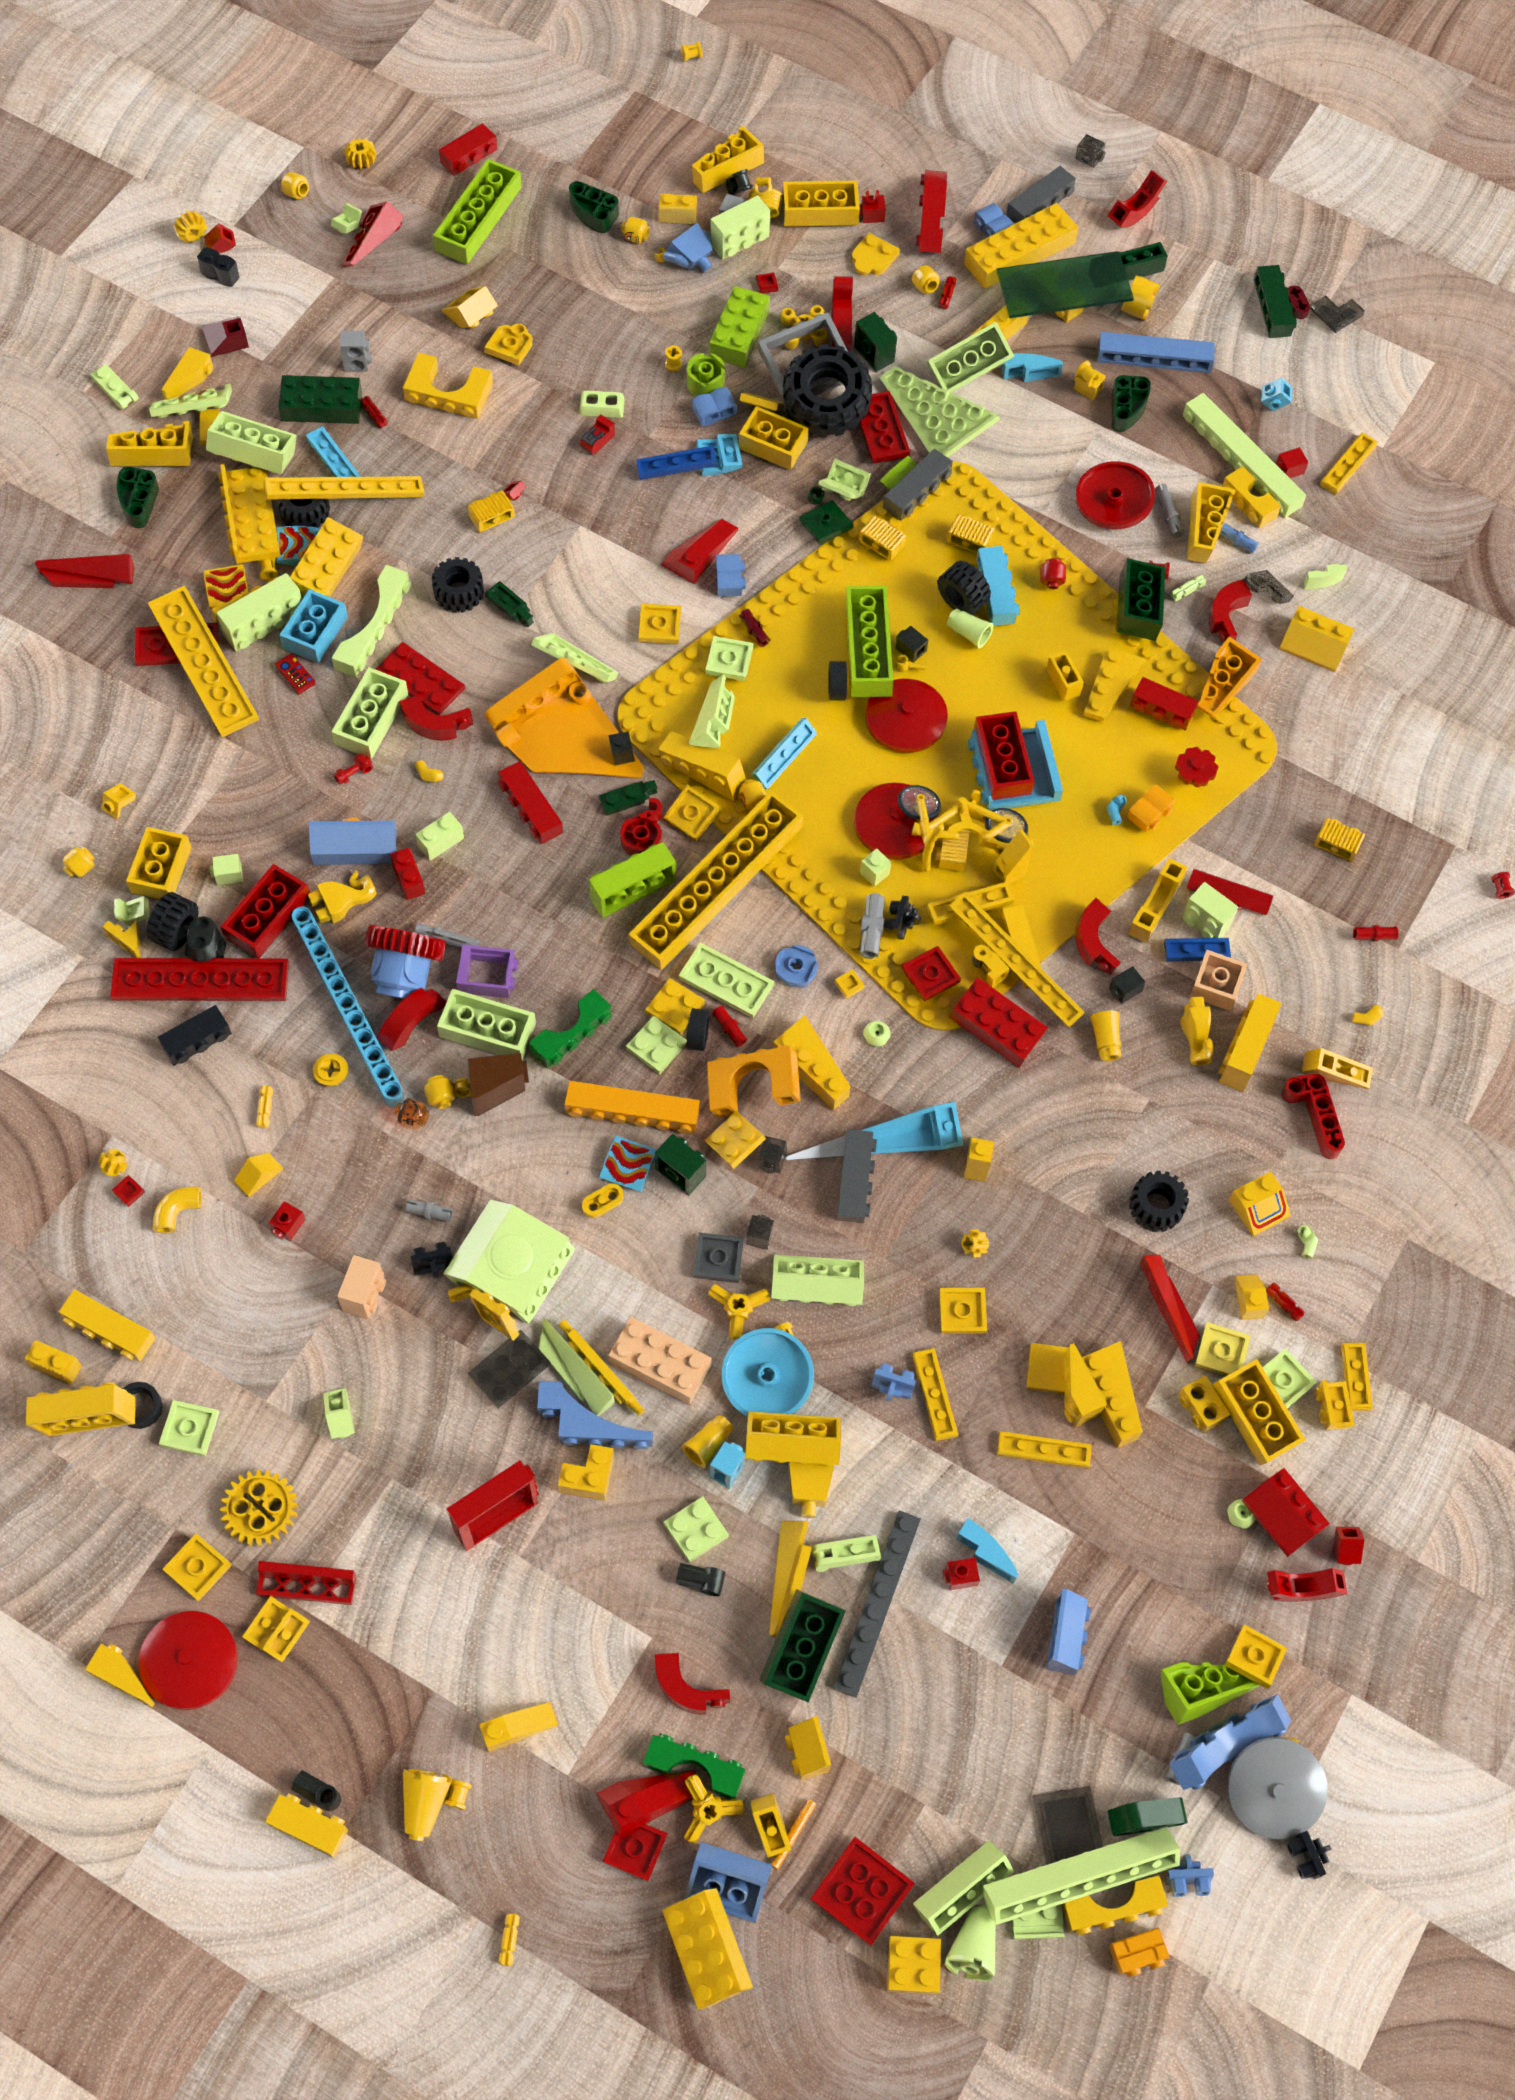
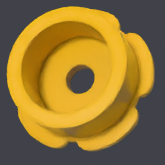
[452,1078,471,1098]

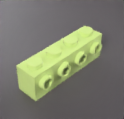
[913,1840,1014,1936]

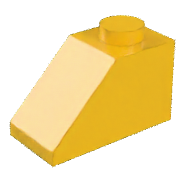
[1234,1274,1269,1320]
[750,1793,791,1857]

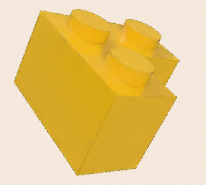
[558,1444,614,1501]

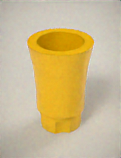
[1090,1011,1121,1062]
[681,1414,734,1468]

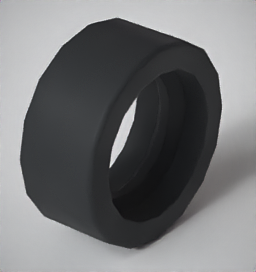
[828,661,847,700]
[687,1008,710,1051]
[122,1382,163,1429]

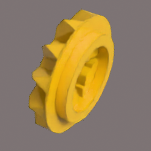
[313,1053,349,1087]

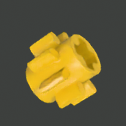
[98,1149,128,1177]
[961,1229,989,1258]

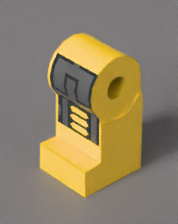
[972,945,1009,987]

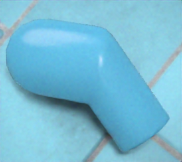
[1107,795,1127,825]

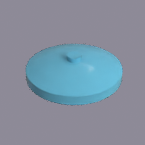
[722,1328,814,1417]

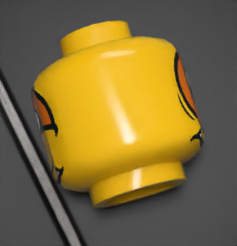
[621,216,650,244]
[738,779,767,811]

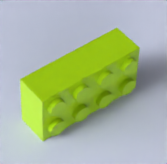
[709,286,770,368]
[589,842,676,919]

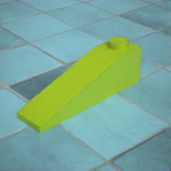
[1161,1662,1261,1725]

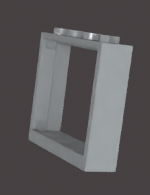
[758,312,848,399]

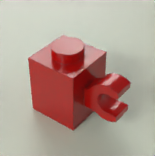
[859,190,886,223]

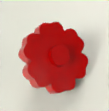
[1175,747,1219,788]

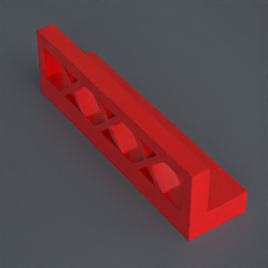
[256,1561,357,1605]

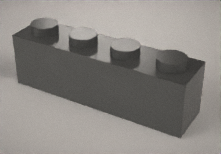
[1006,166,1076,224]
[883,448,953,521]
[837,1129,877,1223]

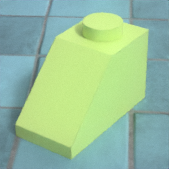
[323,1388,355,1439]

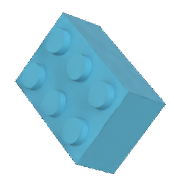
[279,589,348,664]

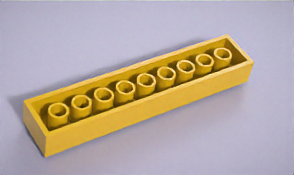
[628,790,803,971]

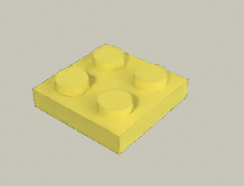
[1194,1322,1251,1376]

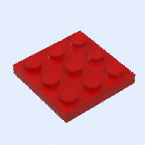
[810,1837,915,1947]

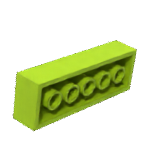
[433,159,522,265]
[846,586,893,697]

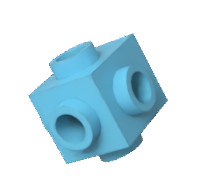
[1261,377,1292,411]

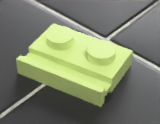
[1012,1904,1064,1940]

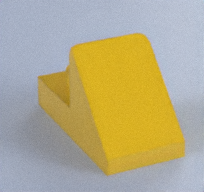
[102,921,141,958]

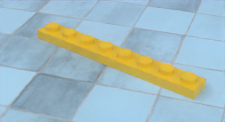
[263,476,424,499]
[949,891,1085,1028]

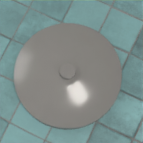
[1227,1737,1328,1839]

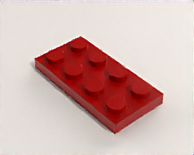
[859,391,910,464]
[135,622,219,666]
[376,642,465,715]

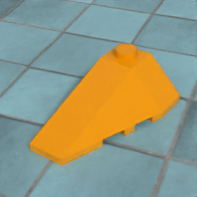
[1198,637,1262,718]

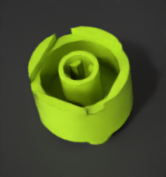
[687,353,725,396]

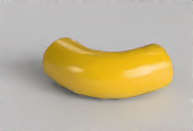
[152,1186,202,1234]

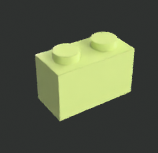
[415,812,464,861]

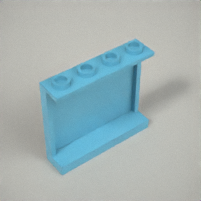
[968,720,1063,811]

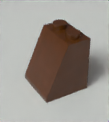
[468,1053,529,1116]

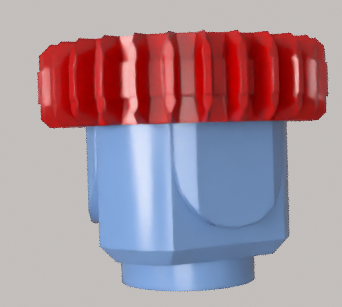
[365,925,446,999]

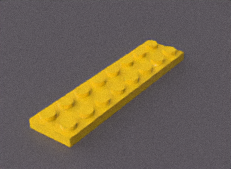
[148,585,259,738]

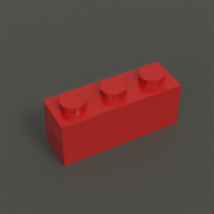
[439,123,497,176]
[1130,677,1199,731]

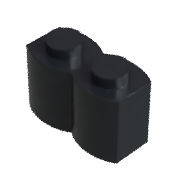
[197,247,240,287]

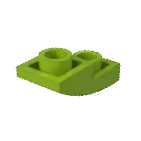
[880,456,917,491]

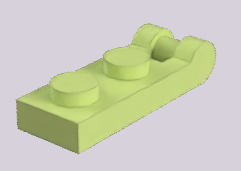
[90,364,139,410]
[811,1535,881,1572]

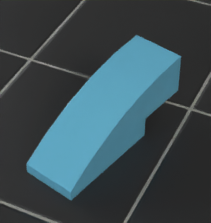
[1000,353,1063,382]
[956,1518,1018,1584]

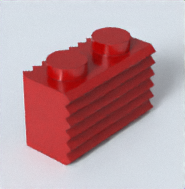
[390,848,425,900]

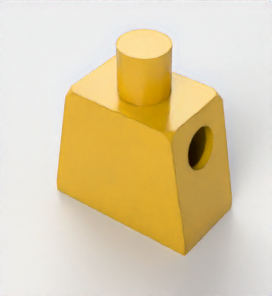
[789,1462,834,1518]

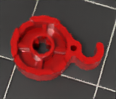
[620,798,662,856]

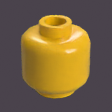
[281,172,309,200]
[912,265,940,294]
[63,846,95,878]
[424,1075,456,1109]

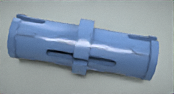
[1219,523,1259,554]

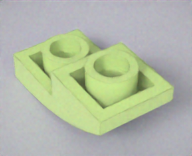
[1304,564,1347,589]

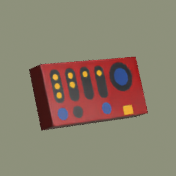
[275,653,316,695]

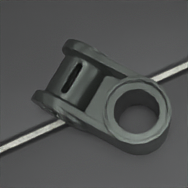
[726,169,753,195]

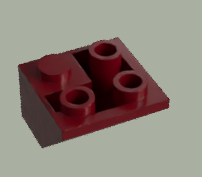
[201,316,249,357]

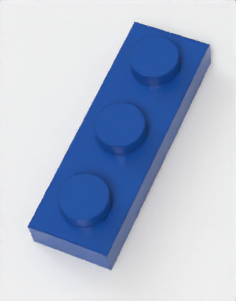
[1164,938,1231,962]

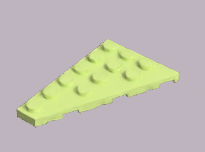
[880,366,1000,457]

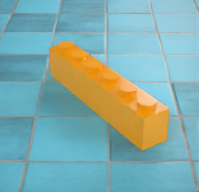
[565,1081,700,1134]

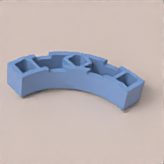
[1169,1694,1291,1790]

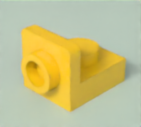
[101,783,136,819]

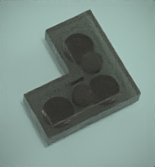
[1310,296,1365,333]
[1243,570,1294,604]

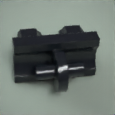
[884,896,922,940]
[410,1242,453,1279]
[1287,1830,1332,1880]

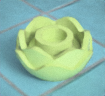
[863,1021,891,1046]
[1227,1499,1256,1529]

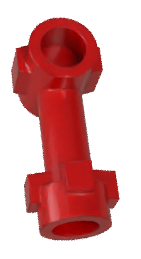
[333,753,373,785]

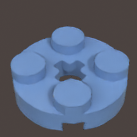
[775,945,818,988]

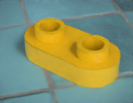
[582,1183,624,1219]

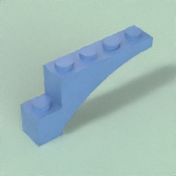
[537,1381,653,1450]

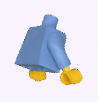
[654,223,712,273]

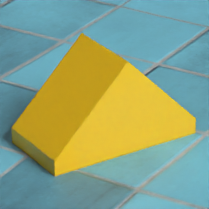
[234,1152,283,1197]

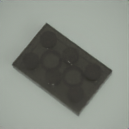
[467,1329,551,1409]

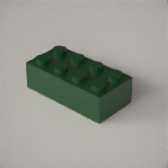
[278,375,362,424]
[1116,558,1165,641]
[759,1589,846,1703]

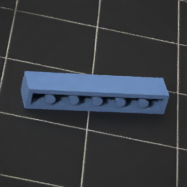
[1097,332,1215,373]

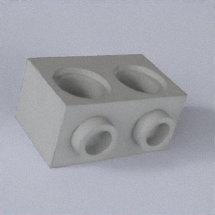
[340,331,372,372]

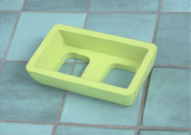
[579,391,625,418]

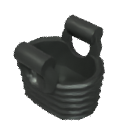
[185,916,226,962]

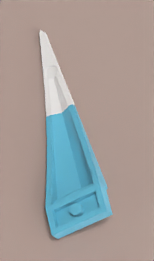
[785,1101,964,1160]

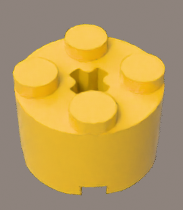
[1121,275,1160,321]

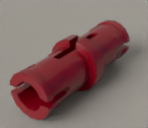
[739,609,771,647]

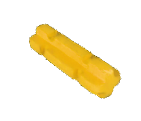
[256,1085,273,1128]
[499,1913,520,1966]

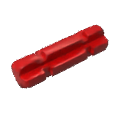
[938,276,957,309]
[360,396,387,428]
[1266,1283,1305,1321]

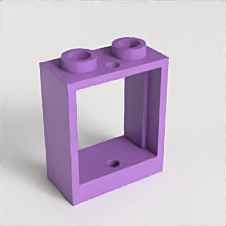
[456,945,518,998]

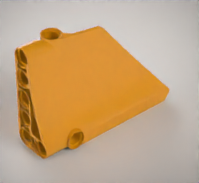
[484,658,645,779]

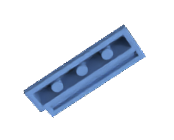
[309,821,397,865]

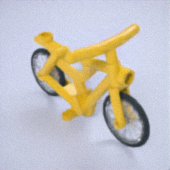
[897,785,1028,872]

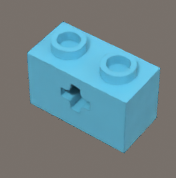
[710,1441,745,1489]

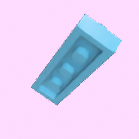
[306,426,361,477]
[751,718,817,789]

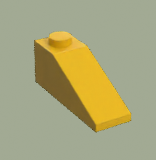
[161,347,213,400]
[1301,1048,1373,1089]
[85,1644,155,1707]
[479,1702,558,1753]

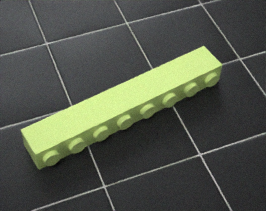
[1183,393,1306,518]
[983,1827,1180,1925]

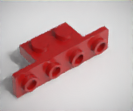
[1187,869,1274,915]

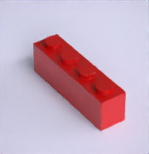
[497,761,563,844]

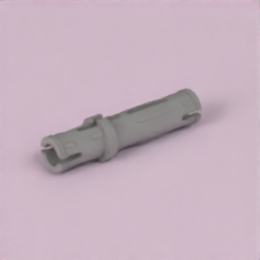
[1155,484,1185,538]
[414,923,480,948]

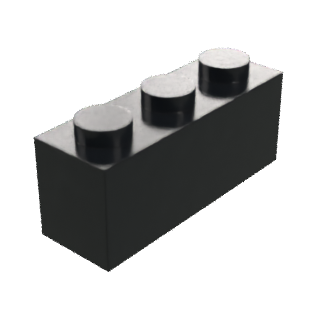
[158,1005,232,1066]

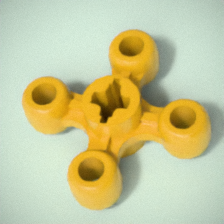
[780,305,828,350]

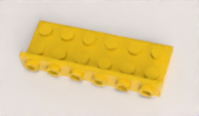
[218,464,281,564]

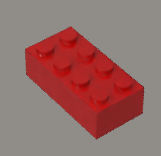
[973,711,1035,800]
[220,864,310,958]
[949,977,1048,1068]

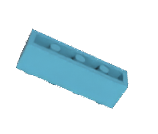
[977,546,1019,626]

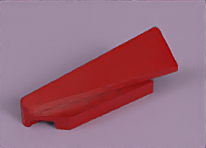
[35,554,135,588]
[1140,1255,1200,1364]

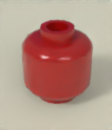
[1040,558,1066,590]

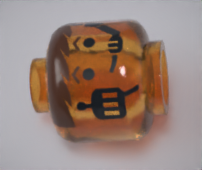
[395,1098,429,1130]

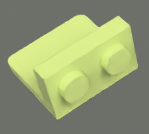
[818,459,871,501]

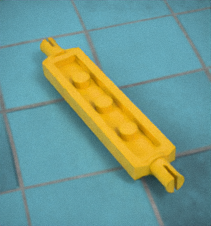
[558,1319,645,1416]

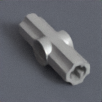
[860,893,885,959]

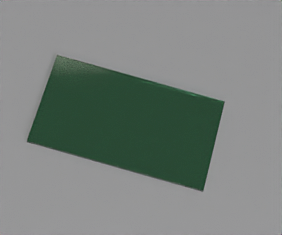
[996,251,1134,318]

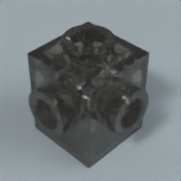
[1075,134,1106,168]

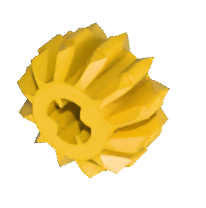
[344,137,376,169]
[173,210,207,243]

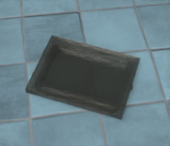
[1032,1786,1103,1865]

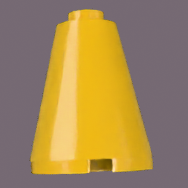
[403,1769,452,1841]

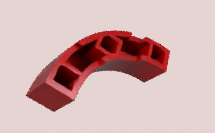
[915,170,947,253]

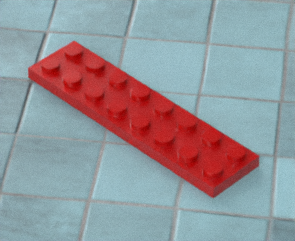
[110,958,289,1001]

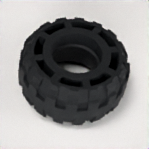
[782,344,872,437]

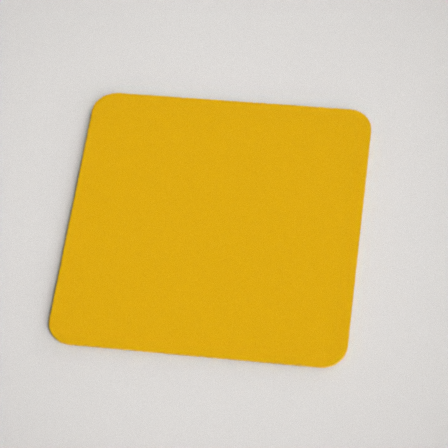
[618,461,1277,1031]

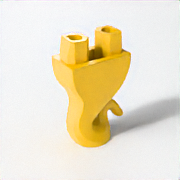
[308,870,377,924]
[1180,997,1214,1066]

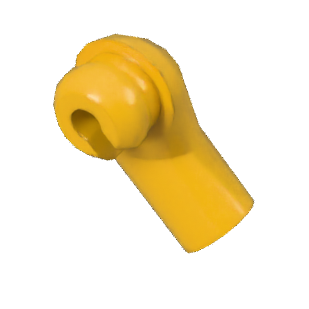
[415,760,443,782]
[1352,1005,1383,1025]

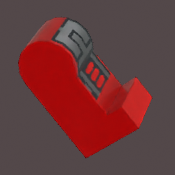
[579,414,615,454]

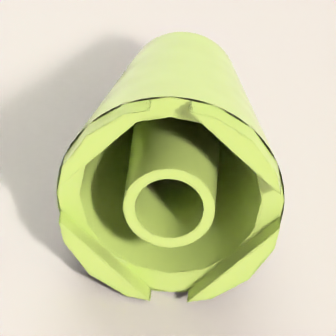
[945,1904,995,1981]

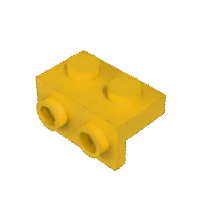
[1315,1380,1355,1431]

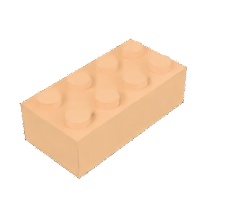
[608,1317,712,1405]

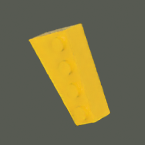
[1187,482,1236,563]

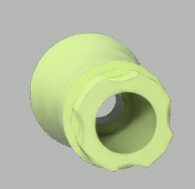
[947,608,993,648]

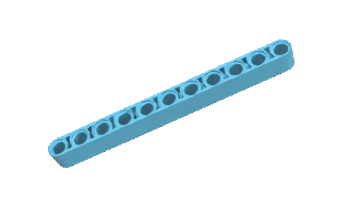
[292,907,404,1108]

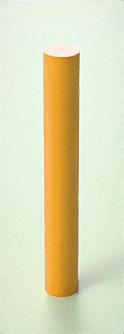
[770,1799,817,1870]

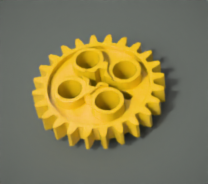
[220,1469,299,1547]

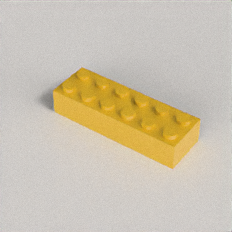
[964,203,1079,289]

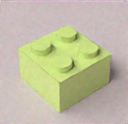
[1182,882,1238,938]

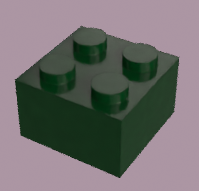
[854,312,897,372]
[655,1134,706,1196]

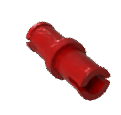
[1353,925,1399,942]
[712,1005,748,1047]

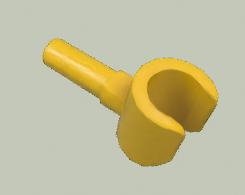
[897,655,926,671]

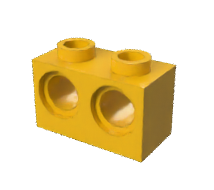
[1178,1375,1231,1433]

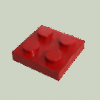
[901,946,961,1002]
[602,1824,668,1882]

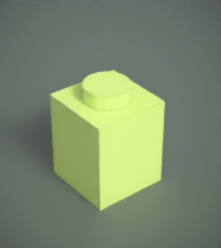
[860,849,891,887]
[210,854,243,886]

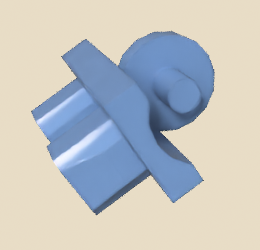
[871,1363,916,1402]
[1165,1854,1214,1897]

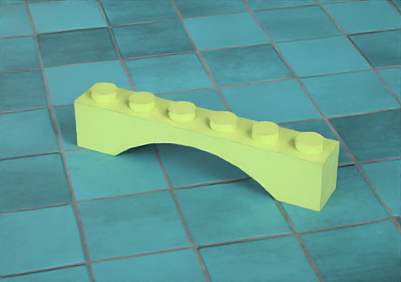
[332,565,411,677]

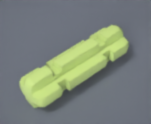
[1170,575,1206,601]

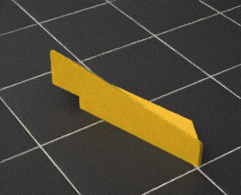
[769,1521,812,1638]

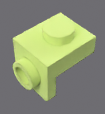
[331,203,362,234]
[114,896,149,926]

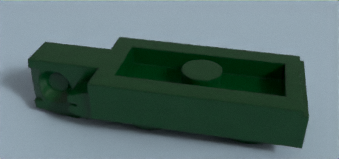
[485,581,534,627]
[599,780,658,816]

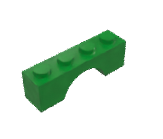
[529,989,612,1069]
[643,1733,746,1800]

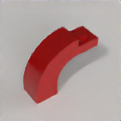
[1107,170,1168,227]
[1209,579,1252,642]
[399,695,473,741]
[1075,898,1121,975]
[376,987,447,1051]
[1267,1568,1348,1602]
[655,1653,730,1715]

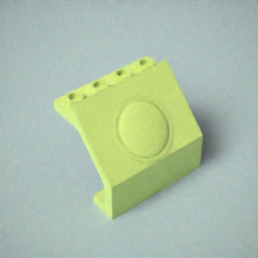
[443,1199,575,1324]

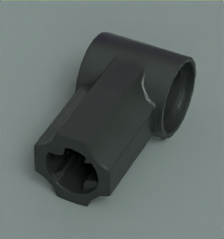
[676,1563,726,1597]
[291,1770,341,1811]

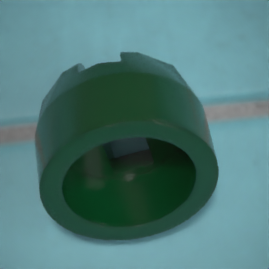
[807,487,824,504]

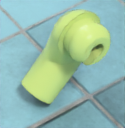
[1298,1225,1318,1259]

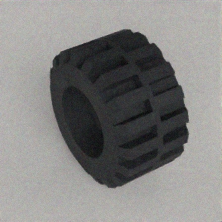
[277,477,330,528]
[432,557,484,613]
[937,561,991,615]
[146,892,199,952]
[1129,1170,1189,1232]

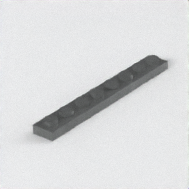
[834,1510,921,1698]

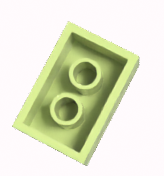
[710,196,770,260]

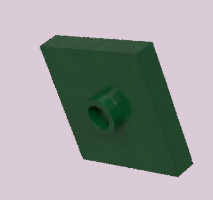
[799,500,854,545]

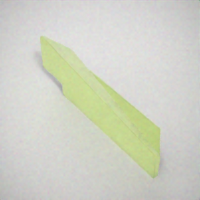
[689,674,735,748]
[539,1319,615,1416]

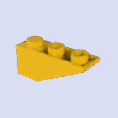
[994,829,1034,885]

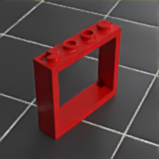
[446,1460,539,1551]

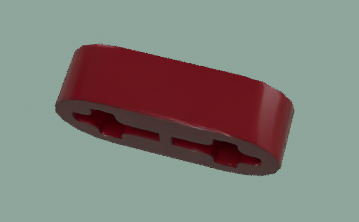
[1288,285,1310,319]

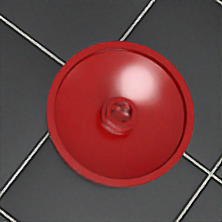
[1076,461,1155,530]
[865,678,948,753]
[854,782,938,860]
[139,1611,238,1710]

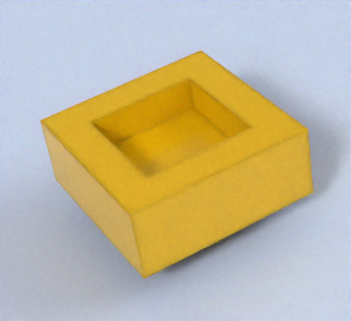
[834,969,865,999]

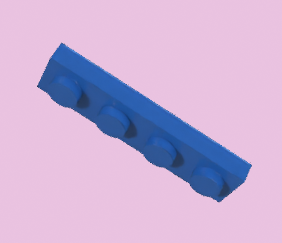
[636,445,717,480]

